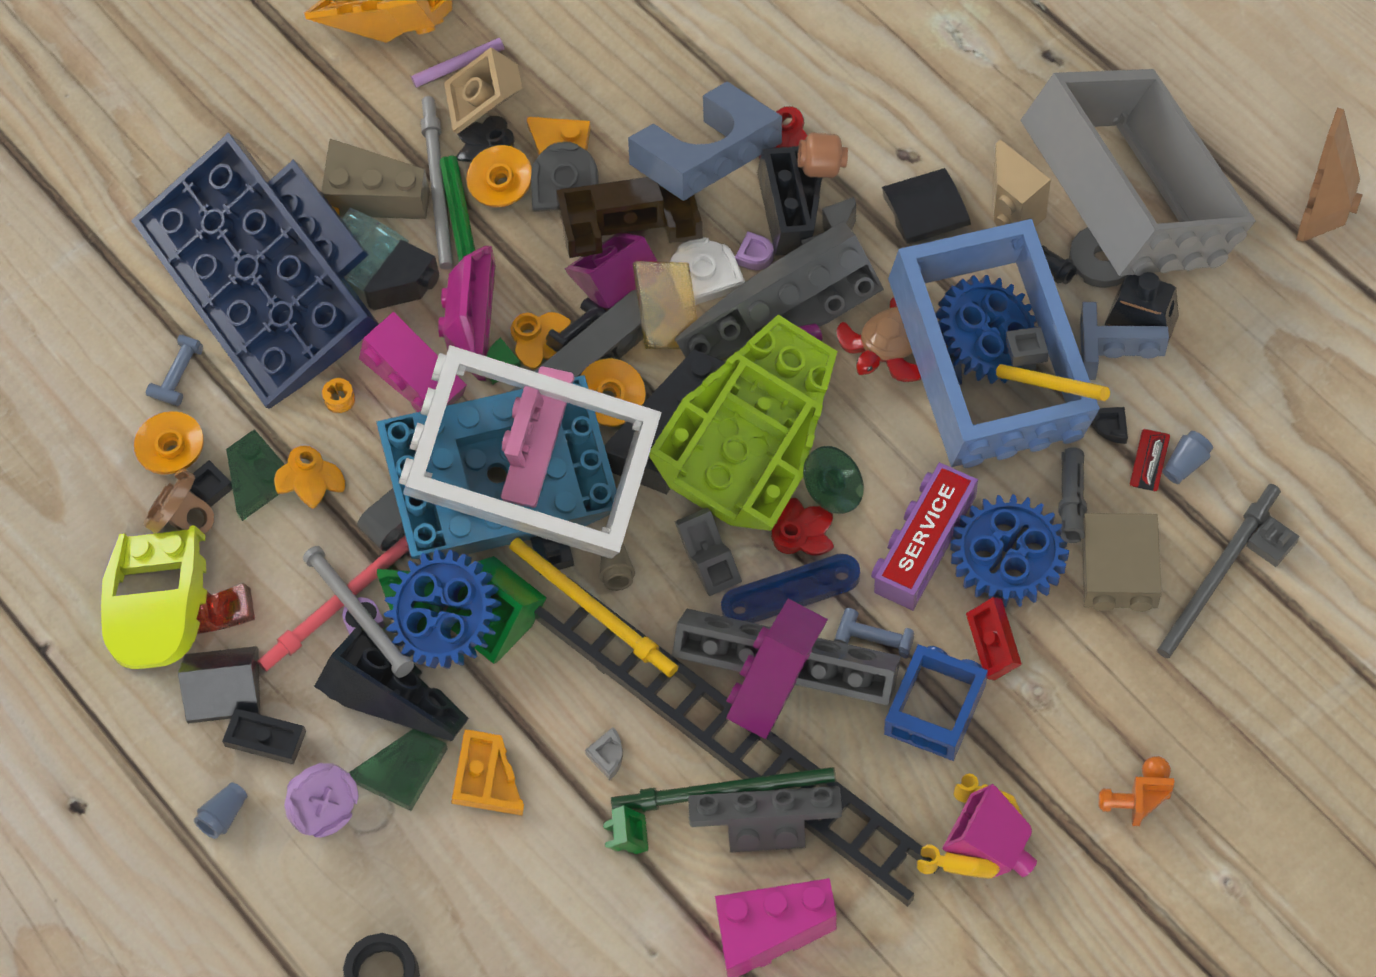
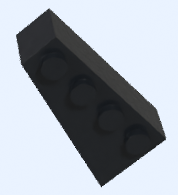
[604,349,725,495]

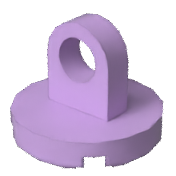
[284,763,358,837]

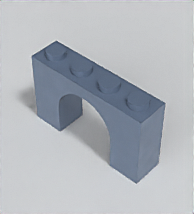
[628,82,782,201]

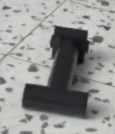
[546,298,607,352]

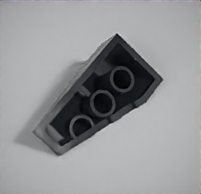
[314,625,469,742]

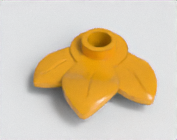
[510,312,571,370]
[274,446,345,509]

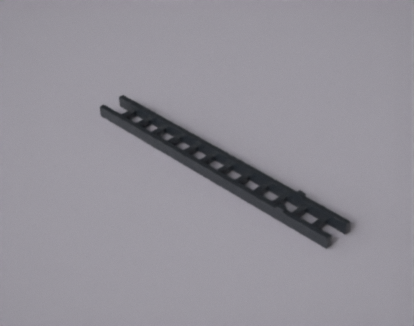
[534,576,940,907]

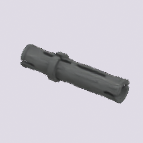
[1058,447,1087,543]

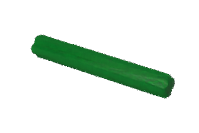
[440,155,475,262]

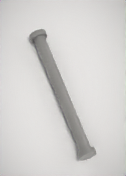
[303,546,414,678]

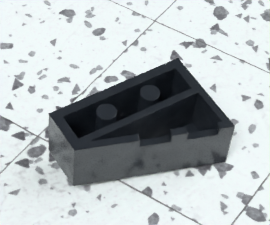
[757,146,823,256]

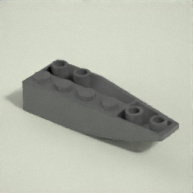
[675,221,884,359]

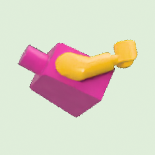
[917,773,1037,879]

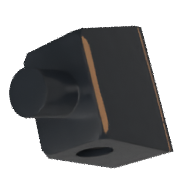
[1105,272,1179,345]

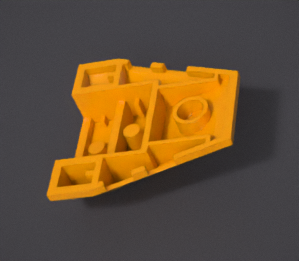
[304,0,452,43]

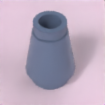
[1162,431,1213,484]
[194,782,248,839]

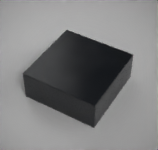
[189,460,234,507]

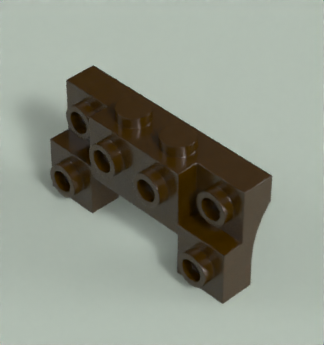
[556,177,703,258]

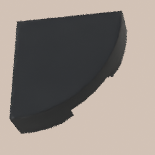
[1091,407,1128,444]

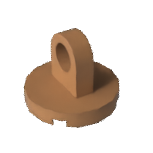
[143,468,214,534]

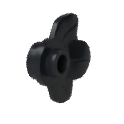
[456,116,515,162]

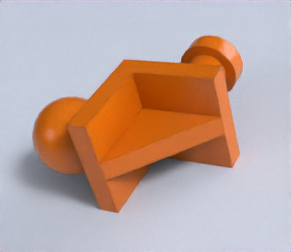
[1099,756,1174,826]

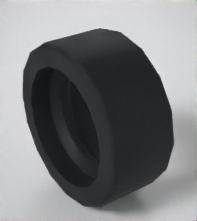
[343,933,420,977]

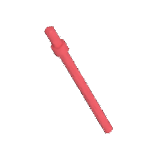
[257,536,409,672]

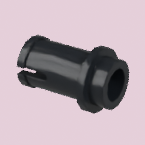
[1042,245,1077,284]

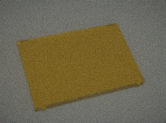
[632,261,698,349]

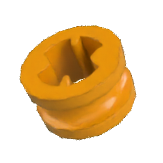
[322,378,355,413]

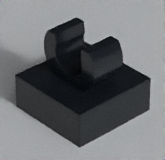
[530,536,575,575]

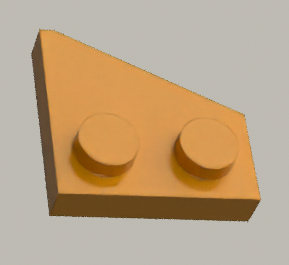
[451,729,524,816]

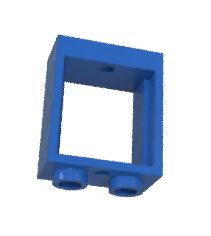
[884,644,988,761]

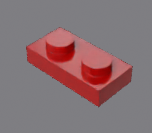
[966,597,1022,681]

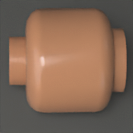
[797,132,848,179]

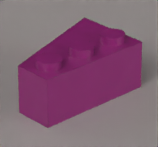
[726,599,828,739]

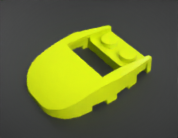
[101,525,207,669]

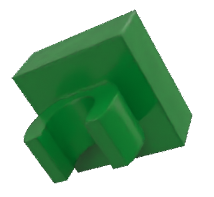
[603,806,649,855]

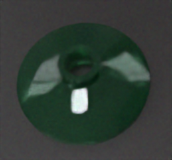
[803,446,864,514]

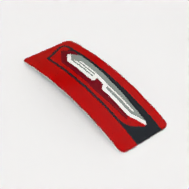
[1130,429,1170,492]

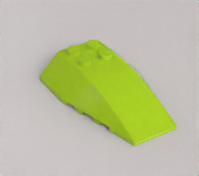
[649,315,837,531]

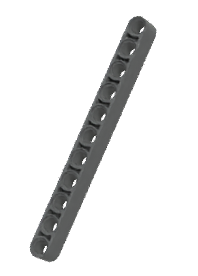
[357,289,664,551]

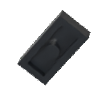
[222,708,306,765]

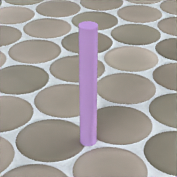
[411,38,504,88]

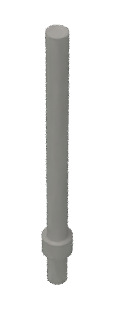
[421,96,453,269]

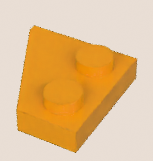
[527,116,591,155]

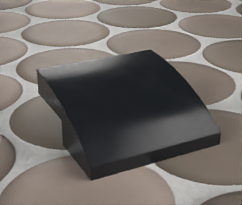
[882,168,971,244]

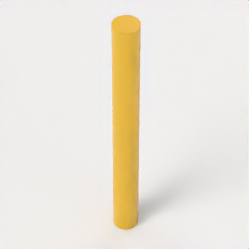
[996,364,1110,401]

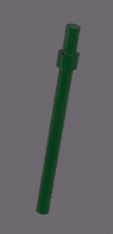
[611,767,836,812]

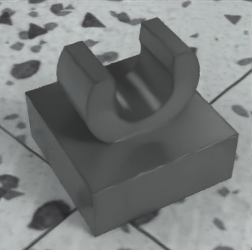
[1006,327,1048,371]
[1246,516,1300,567]

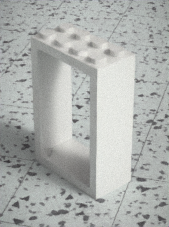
[399,345,662,559]

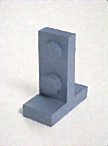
[1080,302,1169,380]

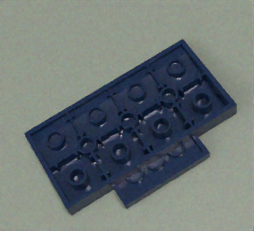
[131,132,379,409]

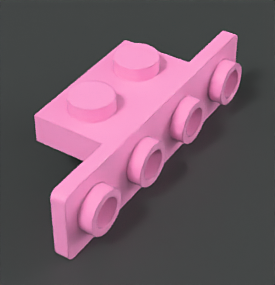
[501,366,574,508]

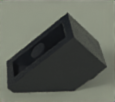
[364,239,439,310]

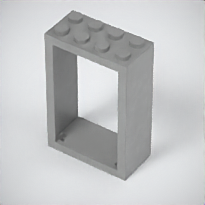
[1020,69,1256,276]

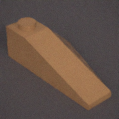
[1296,108,1363,242]

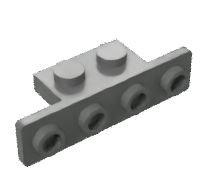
[688,786,842,853]

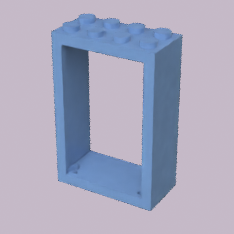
[888,219,1100,468]

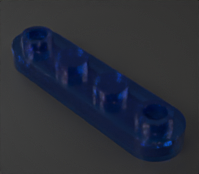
[721,554,860,623]

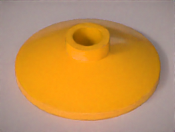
[466,145,532,208]
[580,358,646,427]
[134,411,204,475]

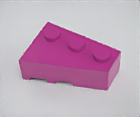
[359,311,467,412]
[715,878,836,977]

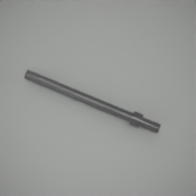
[1157,484,1281,658]

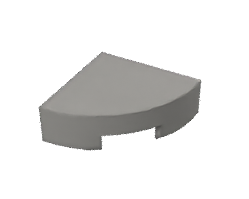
[585,727,623,781]

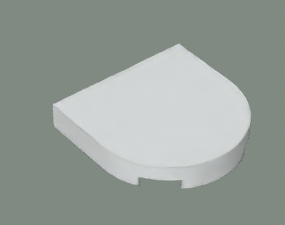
[669,237,745,309]

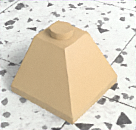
[444,47,522,134]

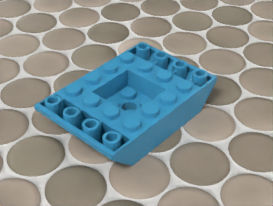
[376,375,617,559]

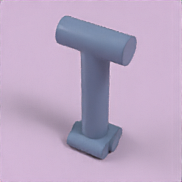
[146,334,203,406]
[834,608,914,658]

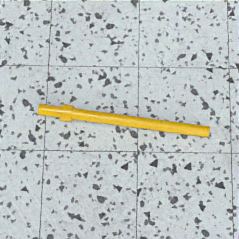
[509,537,678,678]

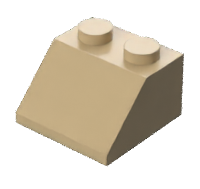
[992,139,1051,227]

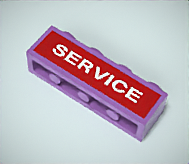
[871,462,978,611]

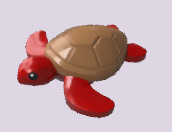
[836,297,921,382]

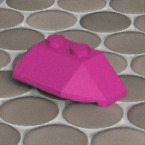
[438,246,496,381]

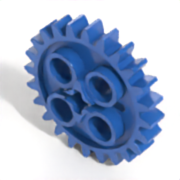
[935,275,1037,384]
[950,494,1069,607]
[384,549,501,669]

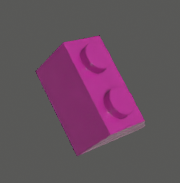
[565,233,663,309]

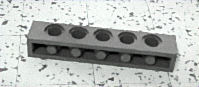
[672,608,901,705]

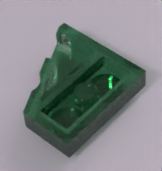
[226,429,285,521]
[349,729,448,811]

